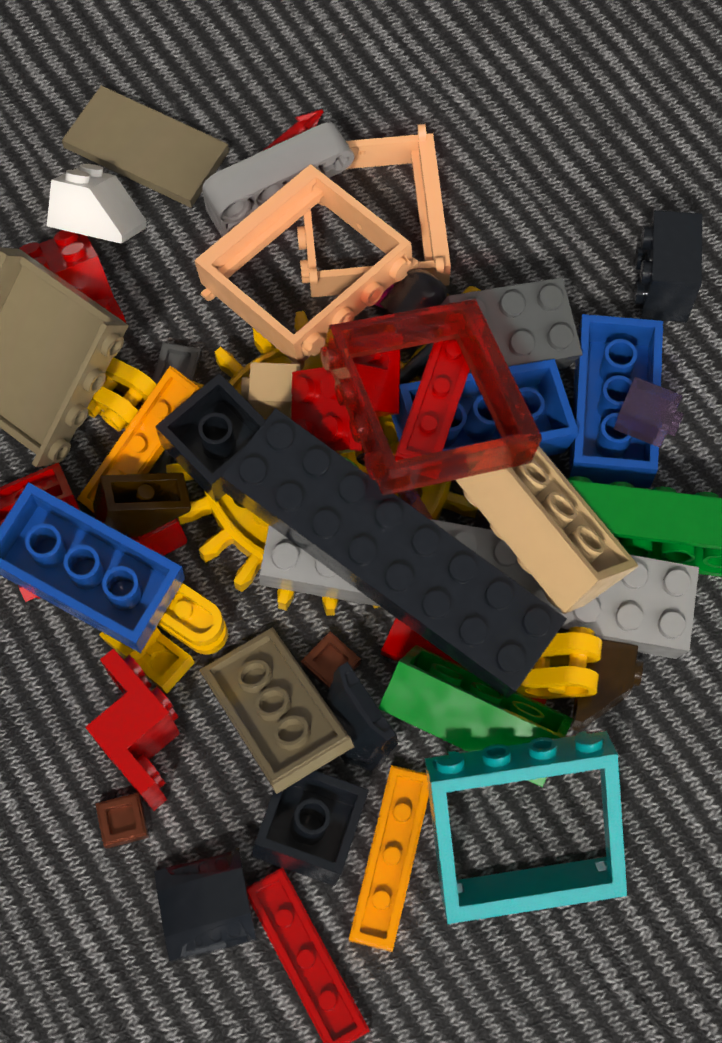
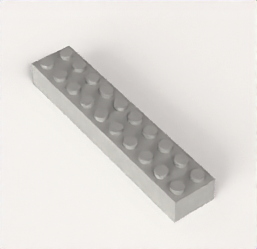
[259,519,699,659]

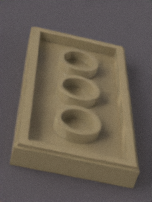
[62,86,229,208]
[200,627,354,794]

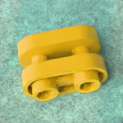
[87,357,157,432]
[158,583,228,655]
[517,627,602,699]

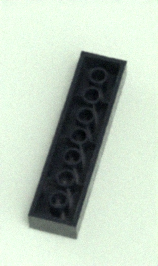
[221,408,567,698]

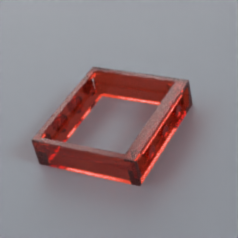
[320,299,542,496]

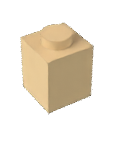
[241,362,301,419]

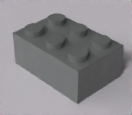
[436,277,583,373]

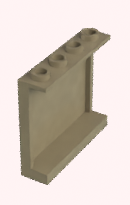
[0,247,129,467]

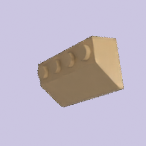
[455,435,639,614]

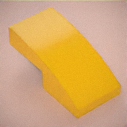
[99,627,195,694]

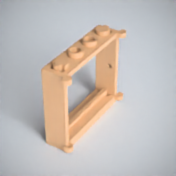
[297,124,451,298]
[194,164,419,370]

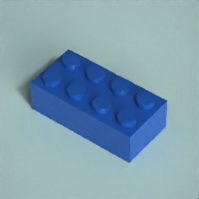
[568,314,663,488]
[391,359,579,481]
[0,482,185,653]

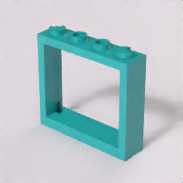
[425,731,627,924]

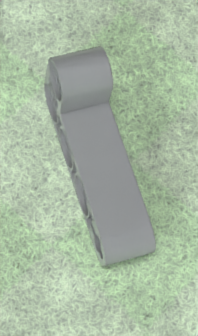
[202,122,354,237]

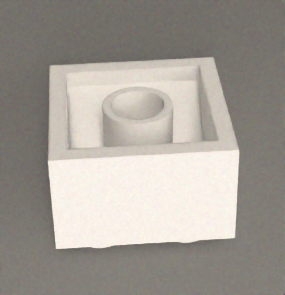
[47,164,147,243]

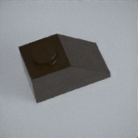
[93,473,191,537]
[570,639,643,732]

